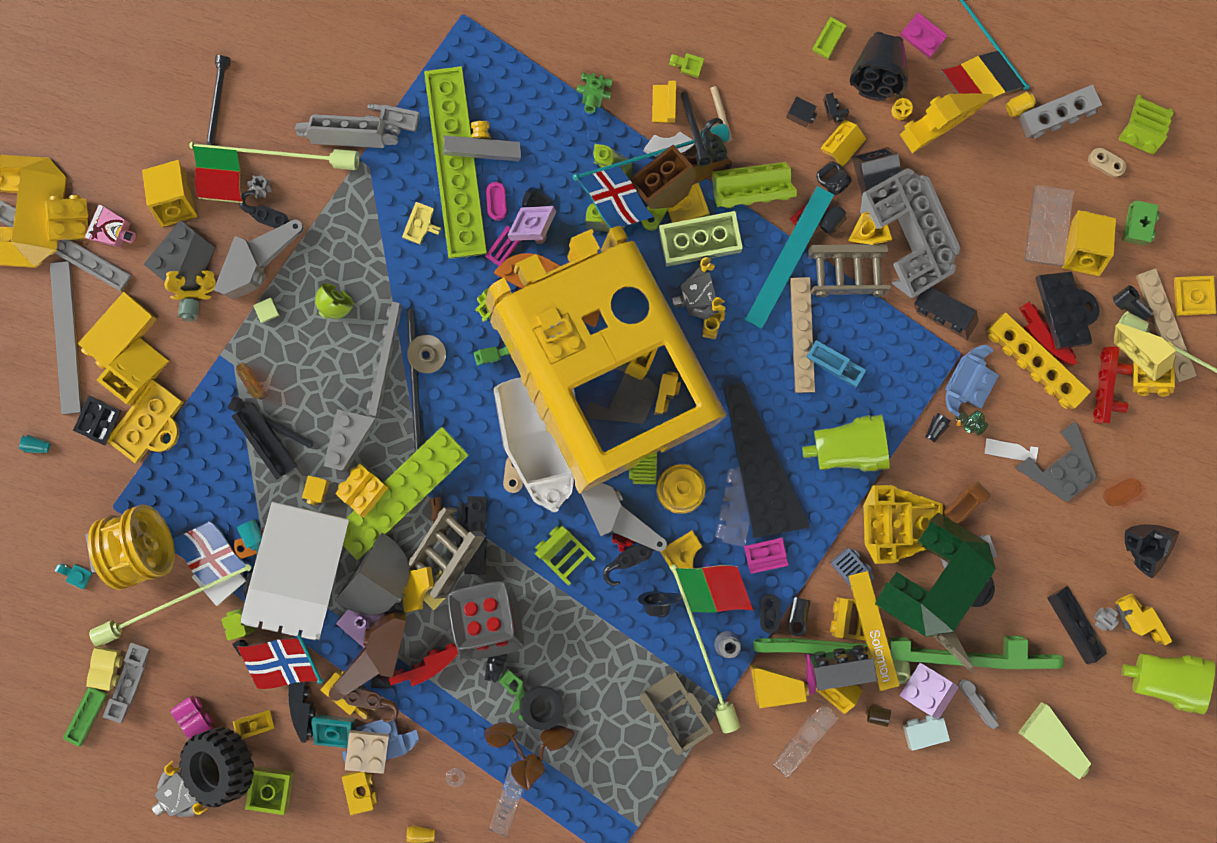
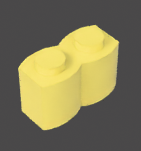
[86,647,123,691]

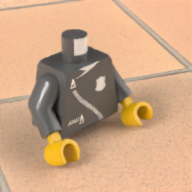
[672,257,725,319]

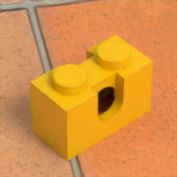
[342,771,378,815]

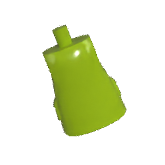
[802,414,890,472]
[1122,653,1215,715]

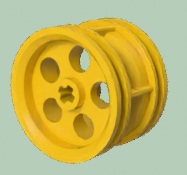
[88,504,175,590]

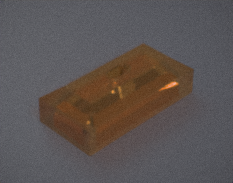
[236,362,268,400]

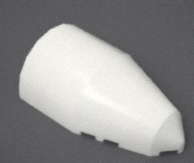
[494,377,576,512]

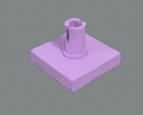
[508,206,556,244]
[336,609,386,648]

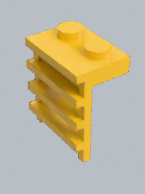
[830,597,866,641]

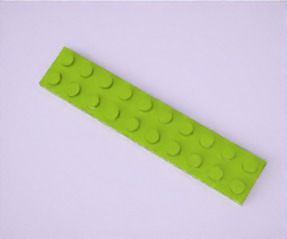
[424,66,487,259]

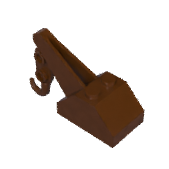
[329,609,406,723]

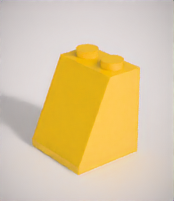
[142,160,198,228]
[1062,210,1116,277]
[751,665,809,708]

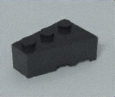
[914,287,979,340]

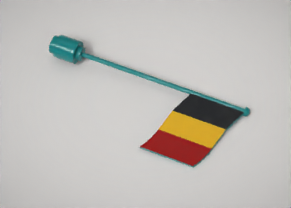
[941,0,1030,98]

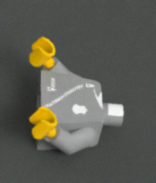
[152,761,208,817]

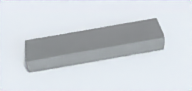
[443,135,521,161]

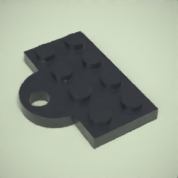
[1035,271,1100,350]

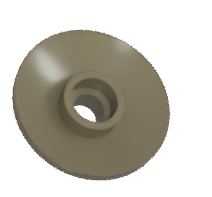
[407,335,446,373]

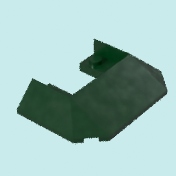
[875,512,996,637]

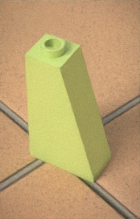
[1018,702,1091,780]

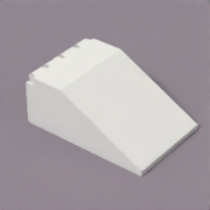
[240,501,349,640]

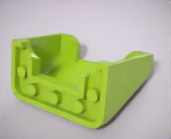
[586,144,632,232]

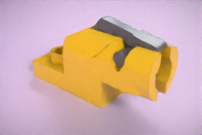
[1115,594,1172,645]

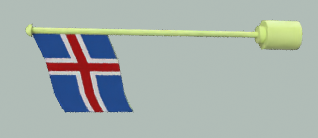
[89,522,251,647]

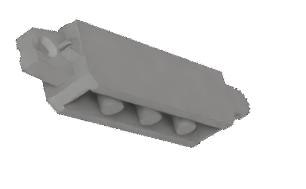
[295,114,401,148]

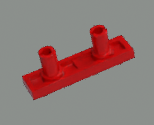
[1093,346,1133,424]

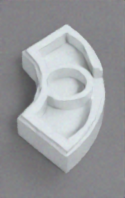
[643,132,695,157]

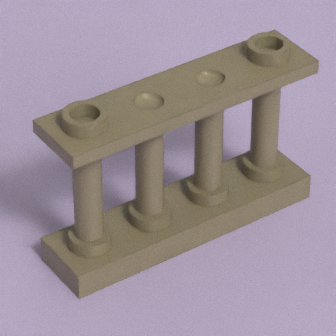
[808,244,891,297]
[408,507,486,599]

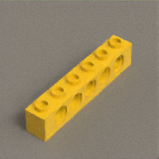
[986,312,1091,410]

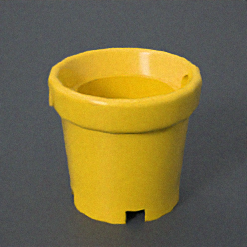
[656,464,706,514]

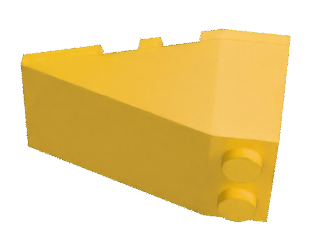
[863,485,943,564]

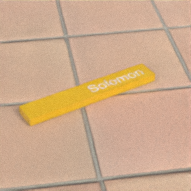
[848,571,900,691]

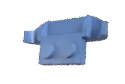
[945,345,999,417]
[342,719,419,762]

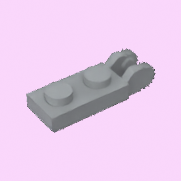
[365,104,420,132]
[959,679,999,729]

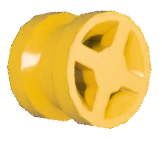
[891,98,913,121]
[471,121,490,139]

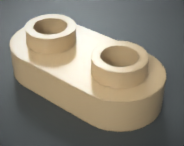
[1088,148,1126,178]
[503,457,523,493]

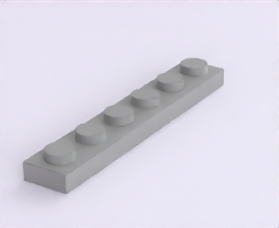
[367,302,402,417]

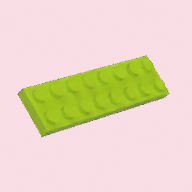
[343,427,469,561]

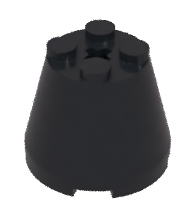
[850,32,908,101]

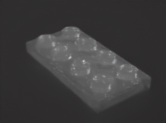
[1024,185,1074,267]

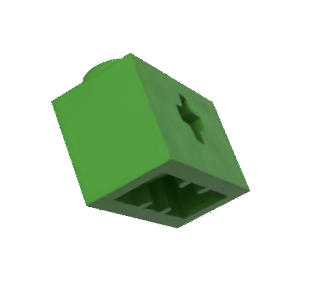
[1122,200,1159,246]

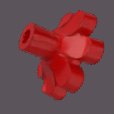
[612,533,636,552]

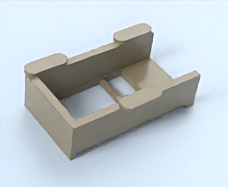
[640,671,713,755]

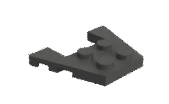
[584,362,659,424]
[1015,422,1097,502]

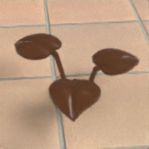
[484,722,575,791]

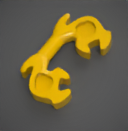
[164,270,216,300]

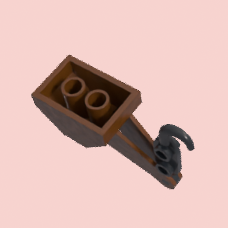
[629,118,732,209]

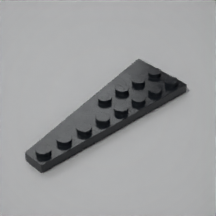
[723,383,810,538]

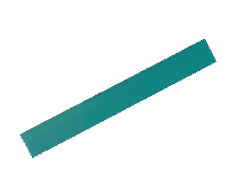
[745,186,834,329]

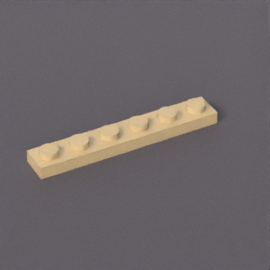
[1136,269,1197,383]
[790,277,815,393]

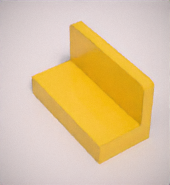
[652,81,676,123]
[821,120,866,167]
[816,685,863,714]

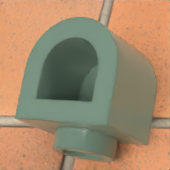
[177,299,200,322]

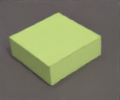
[253,298,280,323]

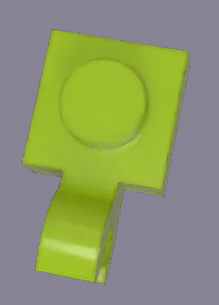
[669,53,704,78]

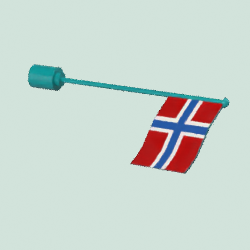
[237,519,324,689]

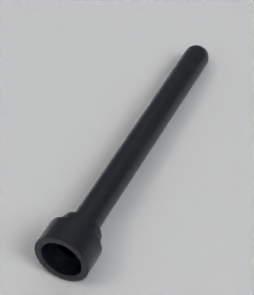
[206,55,231,145]
[681,92,712,167]
[228,395,313,448]

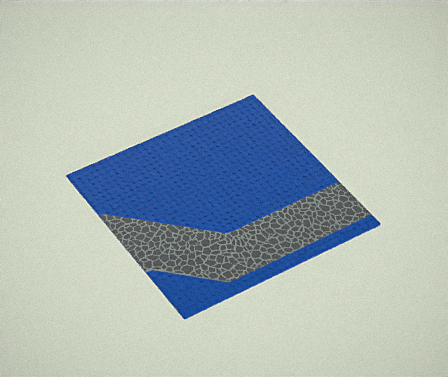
[113,15,960,843]

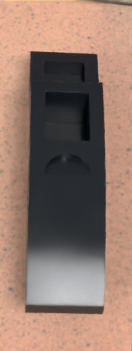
[288,682,316,743]

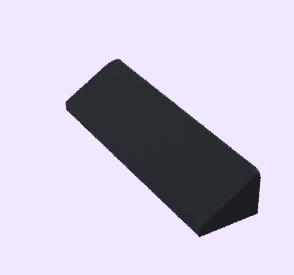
[1047,586,1107,664]

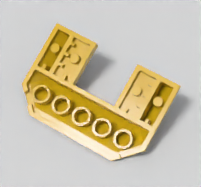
[0,155,67,268]

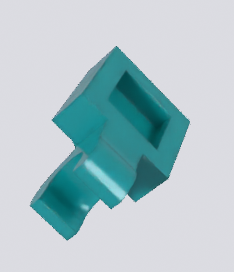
[55,563,94,590]

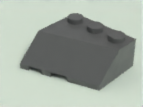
[144,220,215,300]

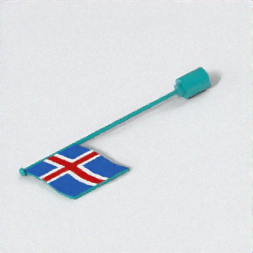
[573,123,730,228]

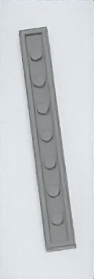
[0,200,133,292]
[50,262,82,415]

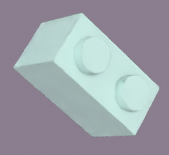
[902,715,950,751]

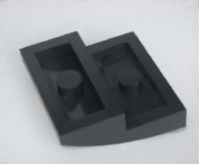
[73,396,121,446]

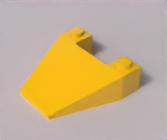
[900,94,994,153]

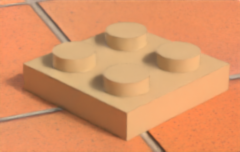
[345,730,389,774]

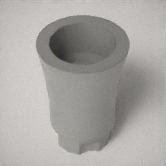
[714,631,741,658]

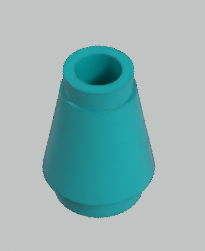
[19,434,50,453]

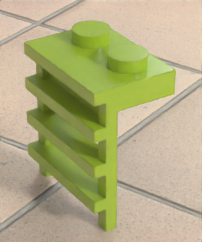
[1119,94,1174,155]
[535,526,596,586]

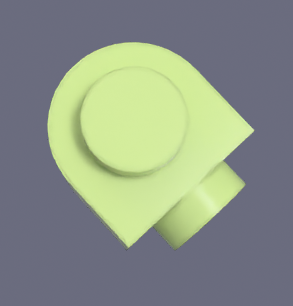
[893,660,911,684]

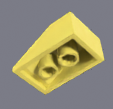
[1114,323,1176,381]

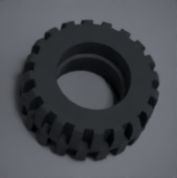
[179,727,254,808]

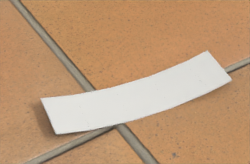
[985,438,1038,463]

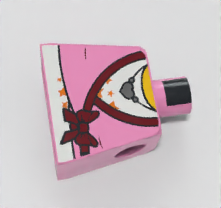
[85,204,136,248]

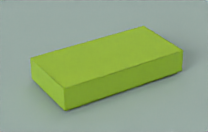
[812,16,847,60]

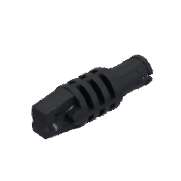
[485,654,507,683]

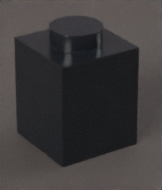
[786,96,817,128]

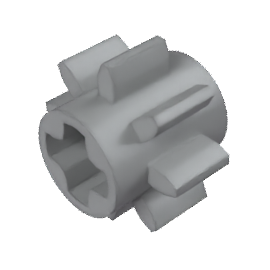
[247,174,271,199]
[1094,607,1119,631]

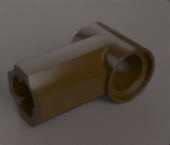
[865,704,891,727]

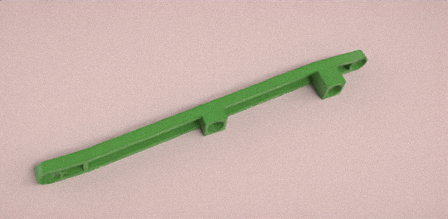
[753,636,1064,669]

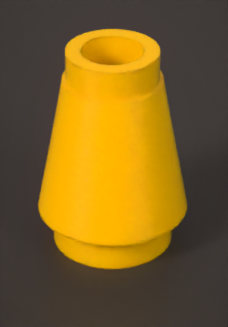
[406,825,435,843]

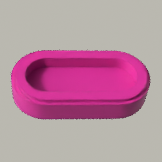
[486,182,507,221]

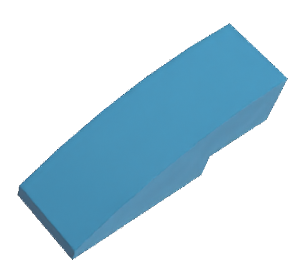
[806,340,866,389]

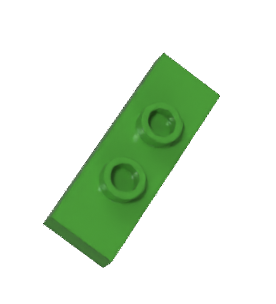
[63,687,108,747]

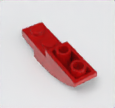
[1018,301,1078,366]
[389,642,459,686]

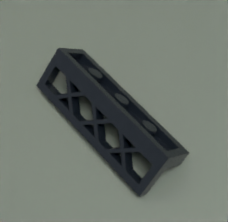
[231,403,298,480]

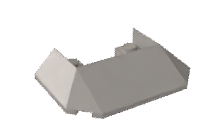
[860,168,960,298]

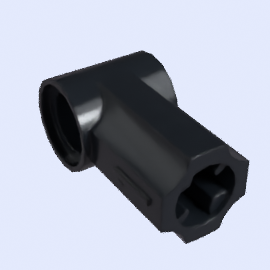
[1113,285,1153,321]
[787,597,811,636]

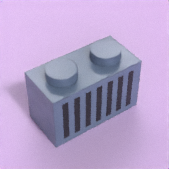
[829,547,875,588]

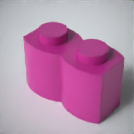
[170,695,214,739]

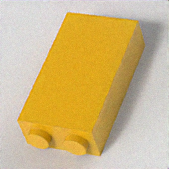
[78,292,157,370]

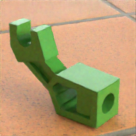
[474,346,510,366]
[498,669,525,721]

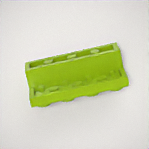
[712,162,797,208]

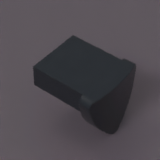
[522,187,553,208]

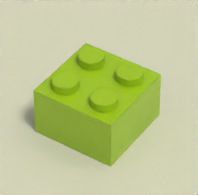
[245,766,295,815]

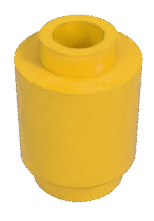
[1005,92,1036,117]

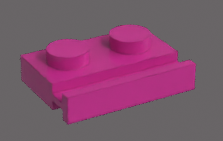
[900,13,948,58]
[744,538,788,574]

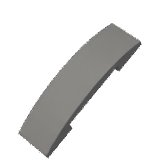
[103,643,150,723]

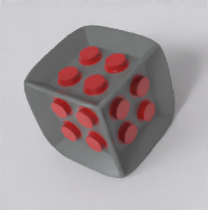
[448,582,524,660]

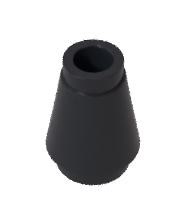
[925,413,951,442]

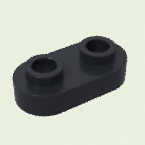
[759,594,780,633]

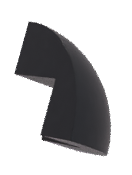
[1125,524,1179,578]

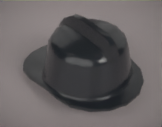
[638,591,682,617]

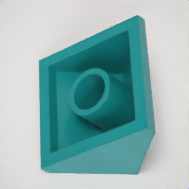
[312,714,356,748]

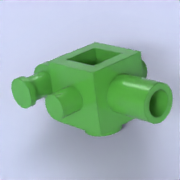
[576,72,613,113]

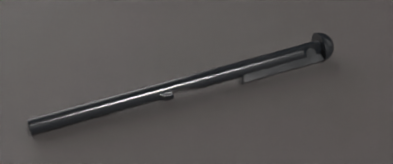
[407,309,425,455]

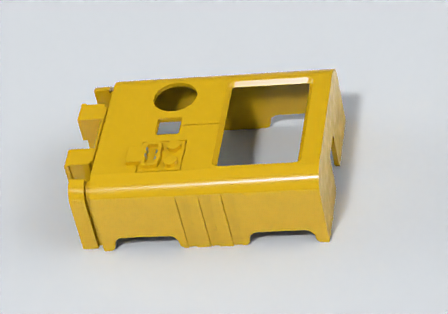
[485,226,727,494]

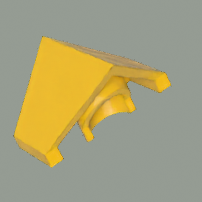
[848,211,892,245]

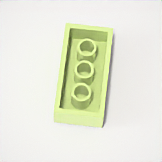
[659,211,743,267]

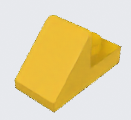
[232,710,275,739]

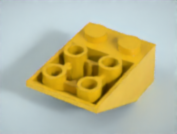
[97,337,169,406]

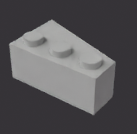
[323,409,378,471]

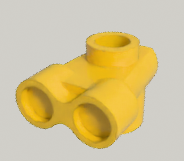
[702,311,726,339]

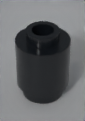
[819,206,847,235]

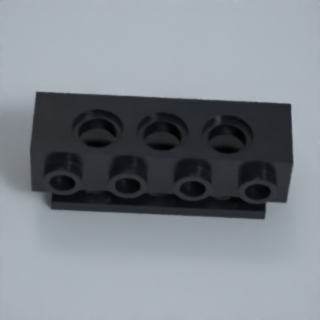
[456,496,488,575]

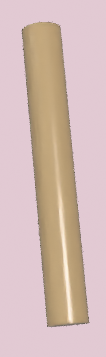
[710,86,733,143]

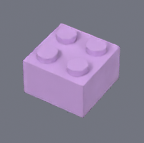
[899,663,959,720]

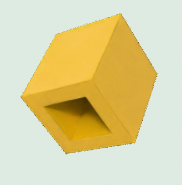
[302,475,330,506]

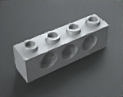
[1018,84,1102,139]

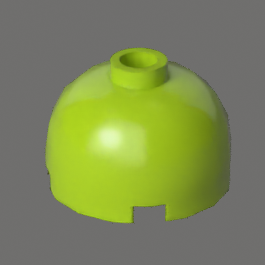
[315,283,354,319]

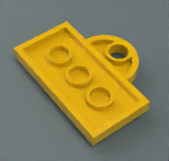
[108,379,184,464]

